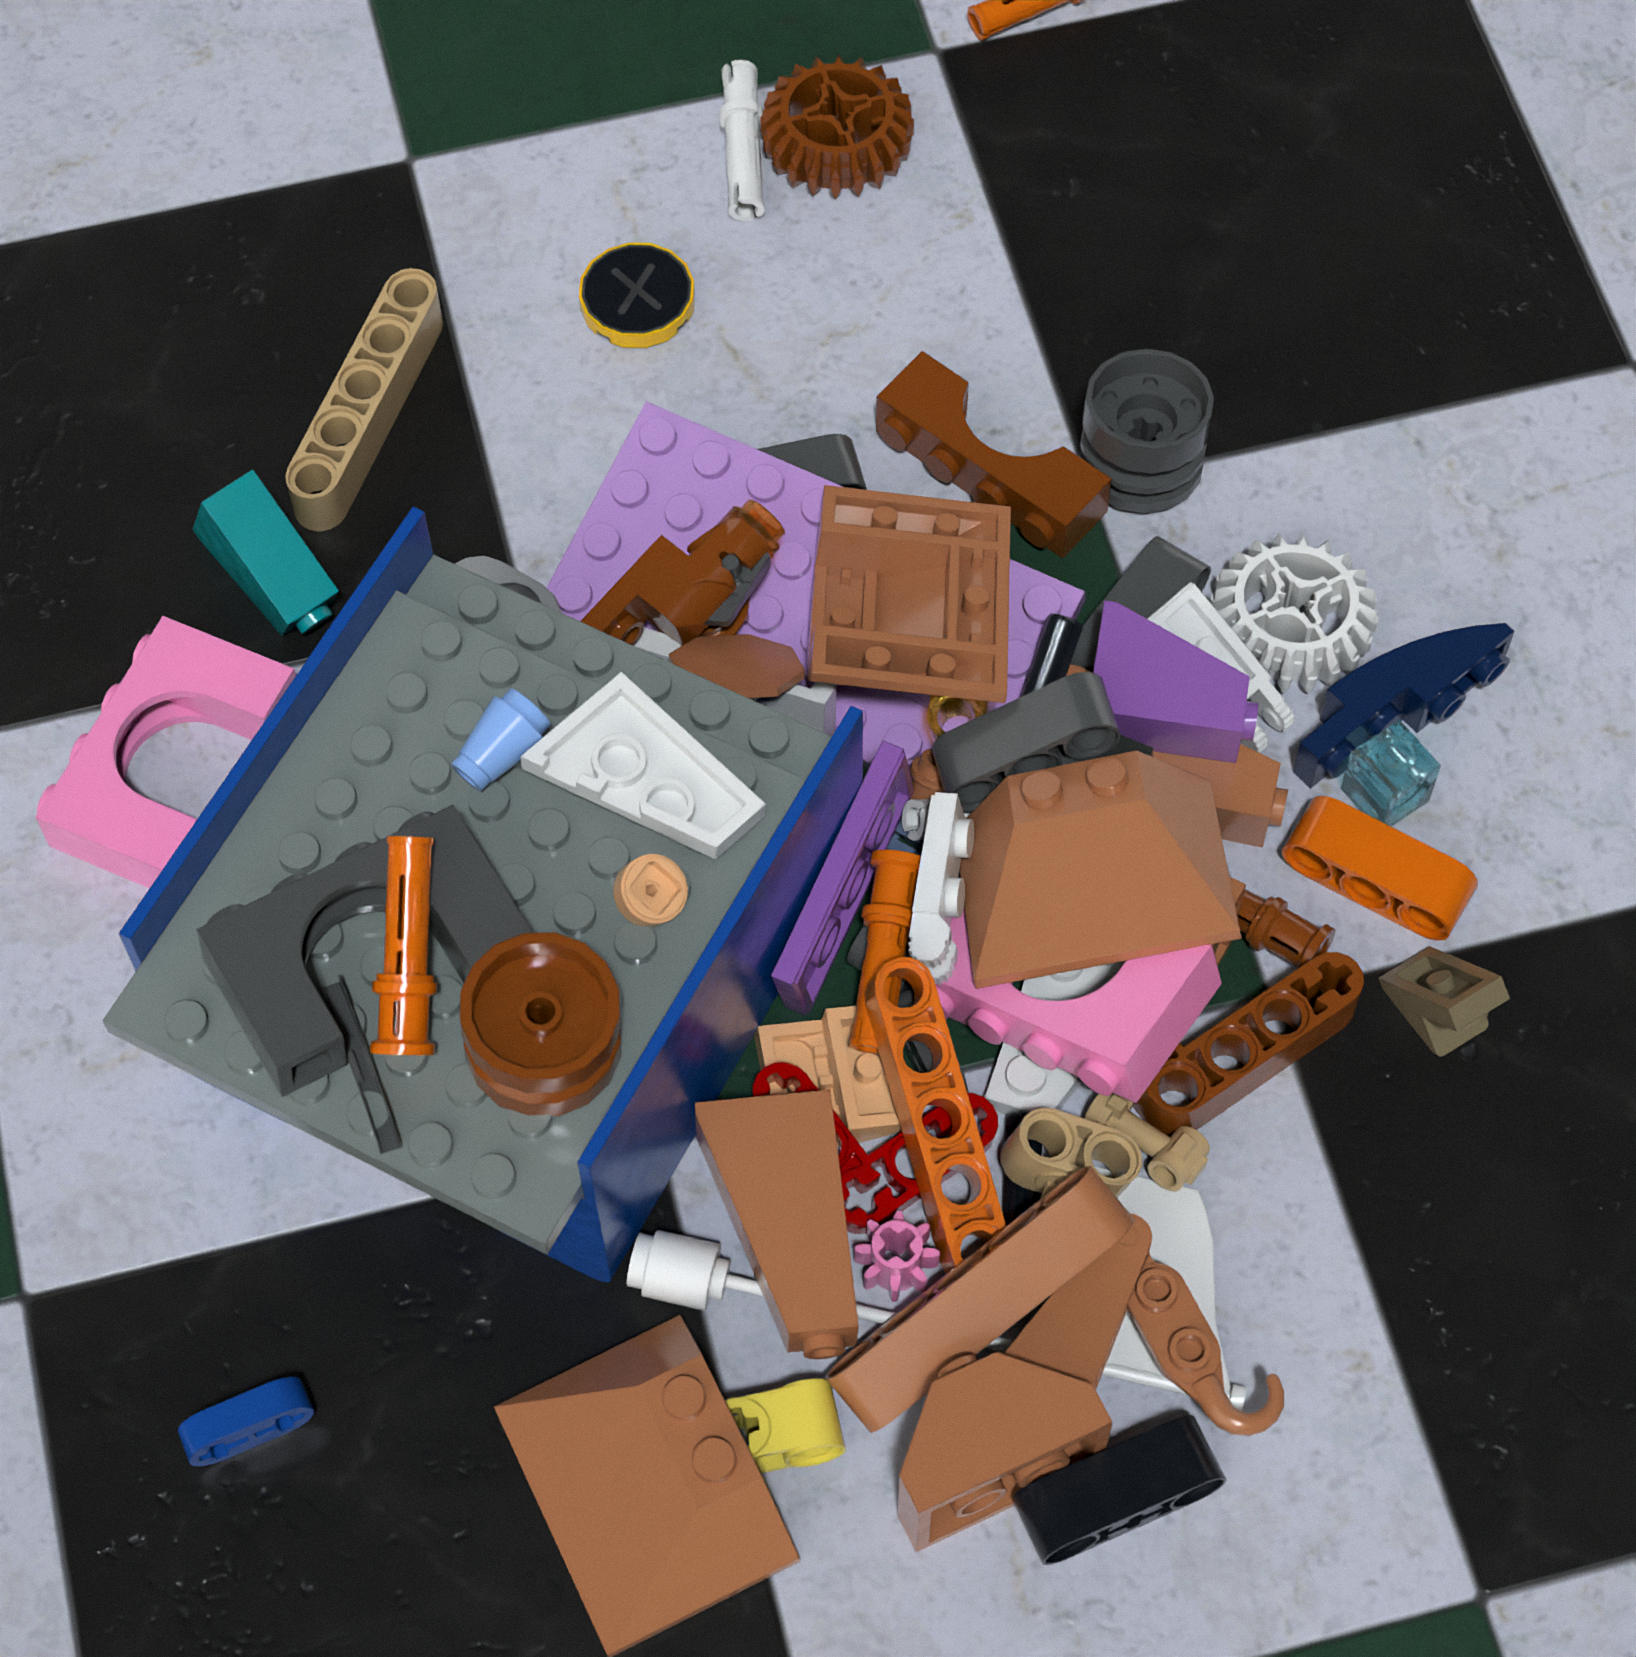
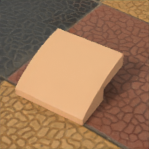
[754,1005,902,1147]

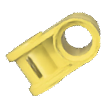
[725,1379,846,1474]

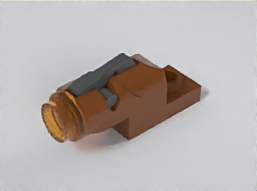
[580,499,785,646]

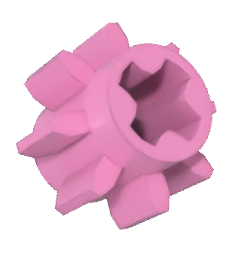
[854,1211,940,1302]

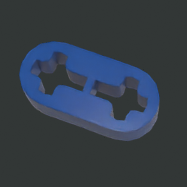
[178,1377,314,1466]

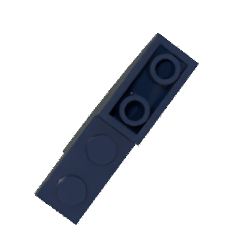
[1293,623,1515,789]

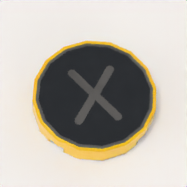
[579,242,695,348]

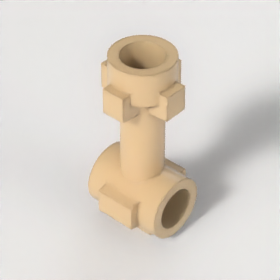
[1084,1093,1210,1191]

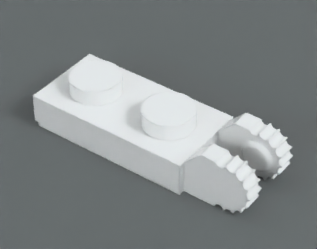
[1147,582,1295,753]
[908,792,974,986]

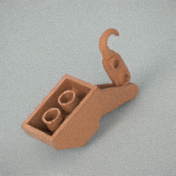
[897,1214,1285,1552]

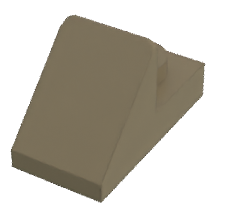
[1378,946,1510,1057]

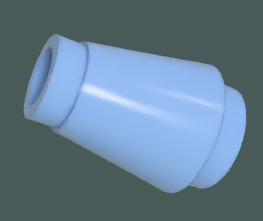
[451,688,551,792]

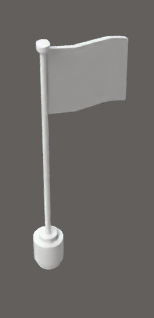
[627,1155,1246,1411]

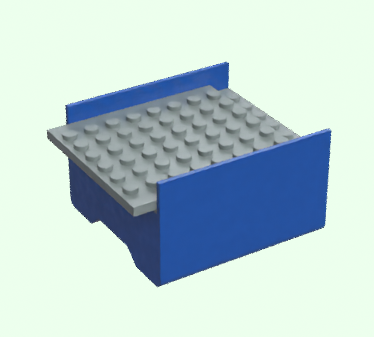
[102,507,863,1282]

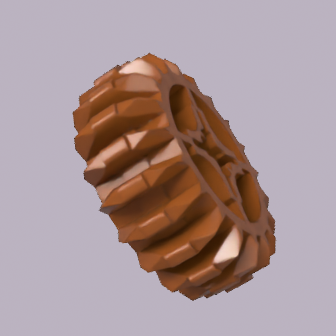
[760,54,914,199]

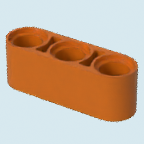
[1282,796,1478,941]

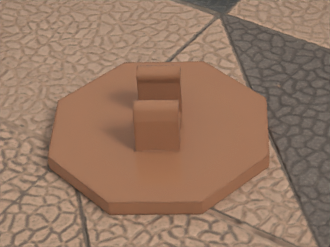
[668,634,805,701]

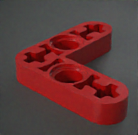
[751,1062,998,1234]

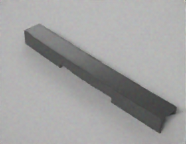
[320,975,401,1154]

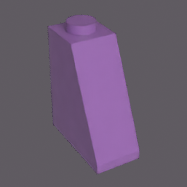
[1093,600,1259,763]

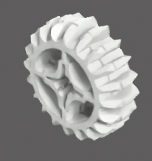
[1210,533,1378,694]

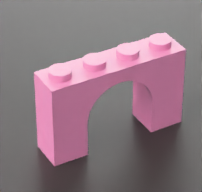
[36,616,296,888]
[935,906,1222,1103]

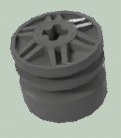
[1079,349,1214,513]

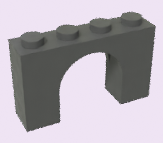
[197,805,533,1097]

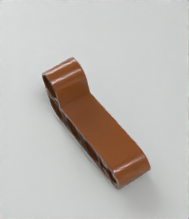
[1132,952,1364,1137]

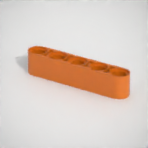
[864,957,1006,1274]

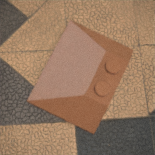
[806,485,1011,703]
[960,750,1242,989]
[494,1315,801,1657]

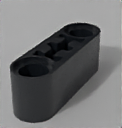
[1012,1415,1227,1565]

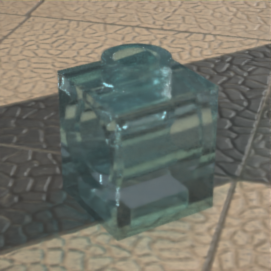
[1340,720,1441,827]

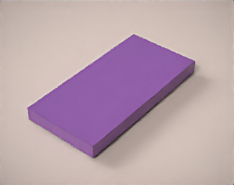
[771,740,914,1016]

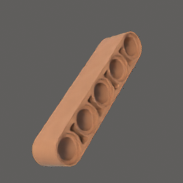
[825,1165,1135,1433]

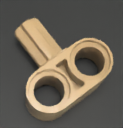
[1001,1107,1142,1199]

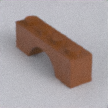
[876,351,1112,559]

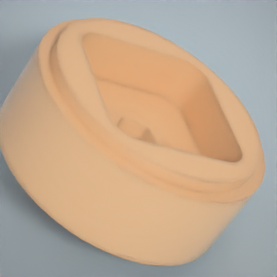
[613,854,688,927]

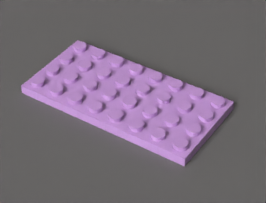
[546,401,1086,780]

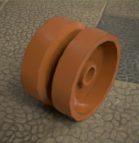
[460,932,621,1116]

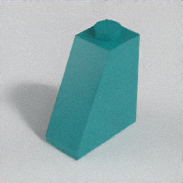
[192,469,339,636]

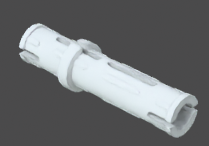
[719,60,765,221]

